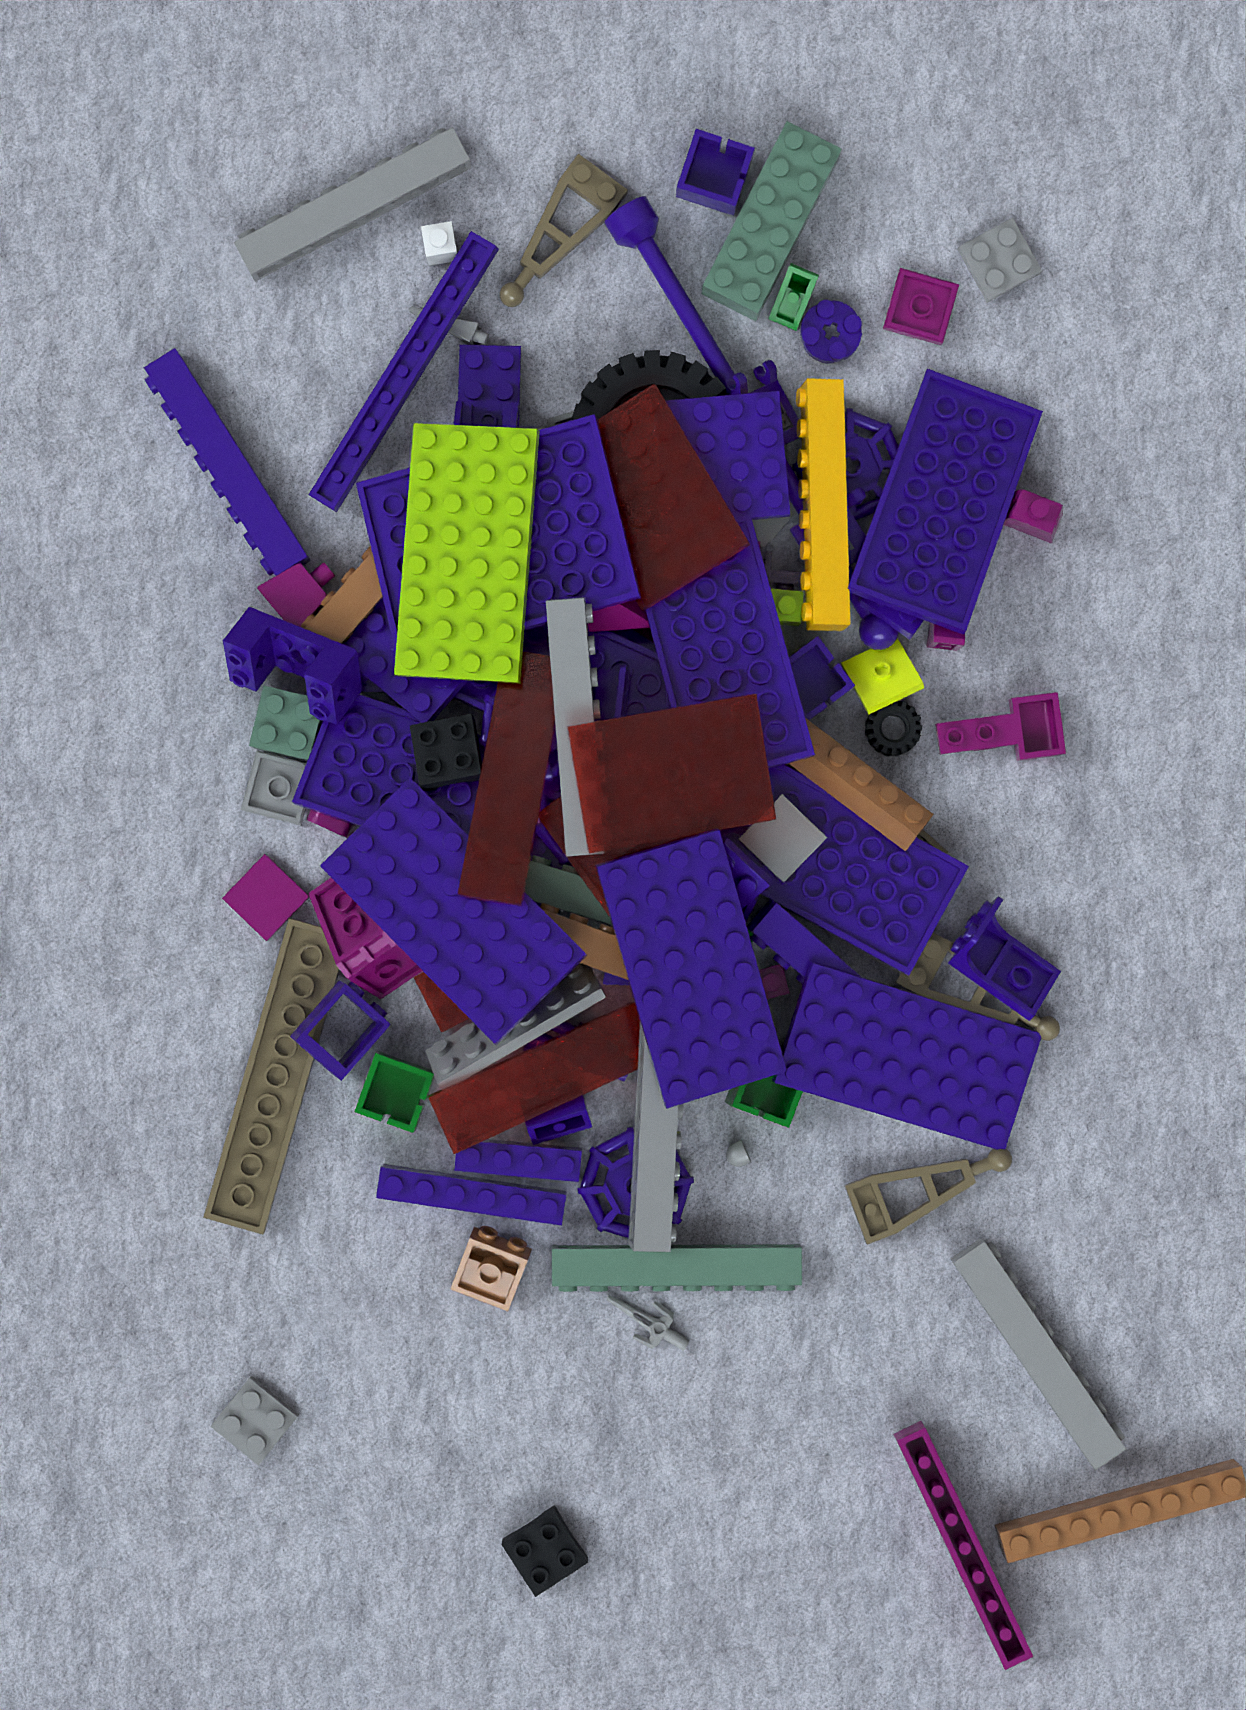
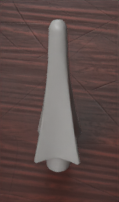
[409,306,489,345]

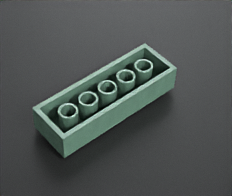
[701,121,842,322]

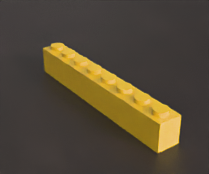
[796,378,850,631]

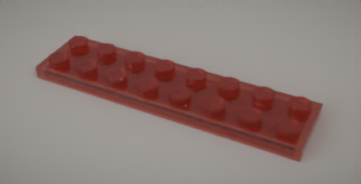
[458,652,556,907]
[428,1001,640,1154]

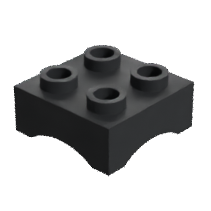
[410,713,485,791]
[501,1505,588,1597]

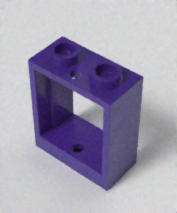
[290,980,391,1081]

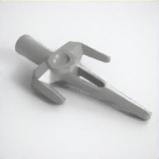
[607,1295,690,1351]

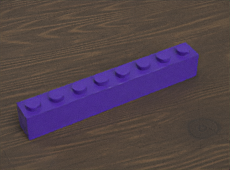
[143,348,311,576]

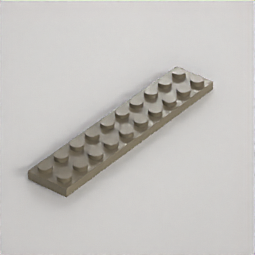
[203,918,340,1235]

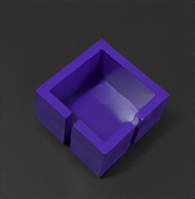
[676,129,755,216]
[789,636,855,721]

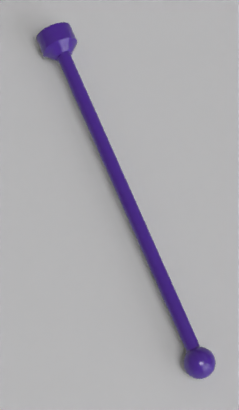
[604,196,899,650]

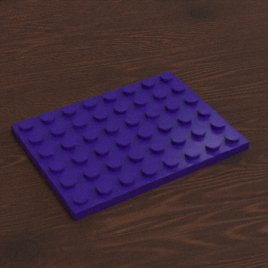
[356,414,642,651]

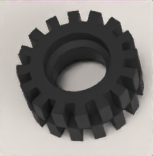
[865,701,922,756]

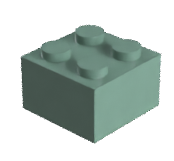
[249,685,323,761]

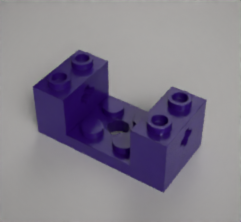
[222,607,362,725]

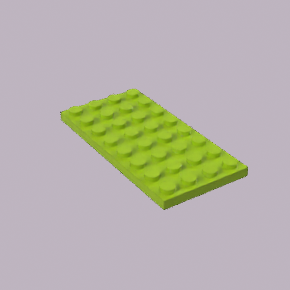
[394,423,540,684]

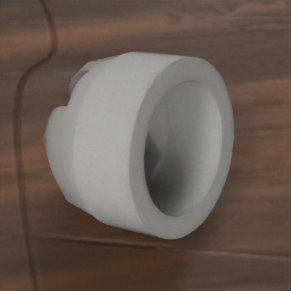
[726,1140,751,1167]

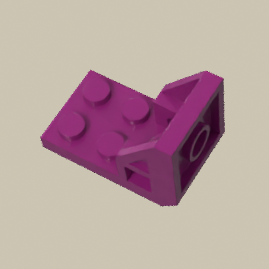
[308,878,422,999]

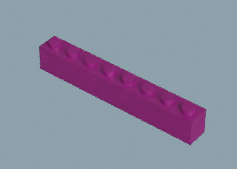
[893,1421,1034,1670]

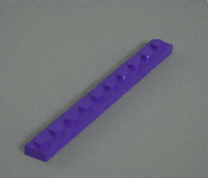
[308,231,499,513]

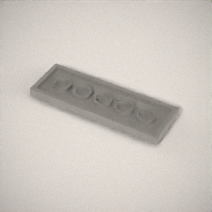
[425,963,606,1092]

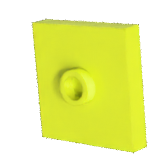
[841,638,924,715]

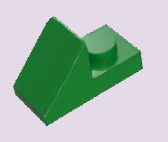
[768,263,819,331]

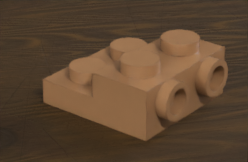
[450,1226,532,1311]

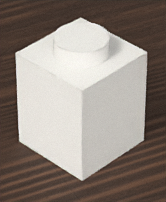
[421,221,458,266]

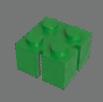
[354,1051,435,1133]
[724,1075,803,1128]

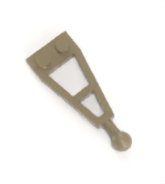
[500,154,628,307]
[895,932,1060,1041]
[844,1149,1012,1245]

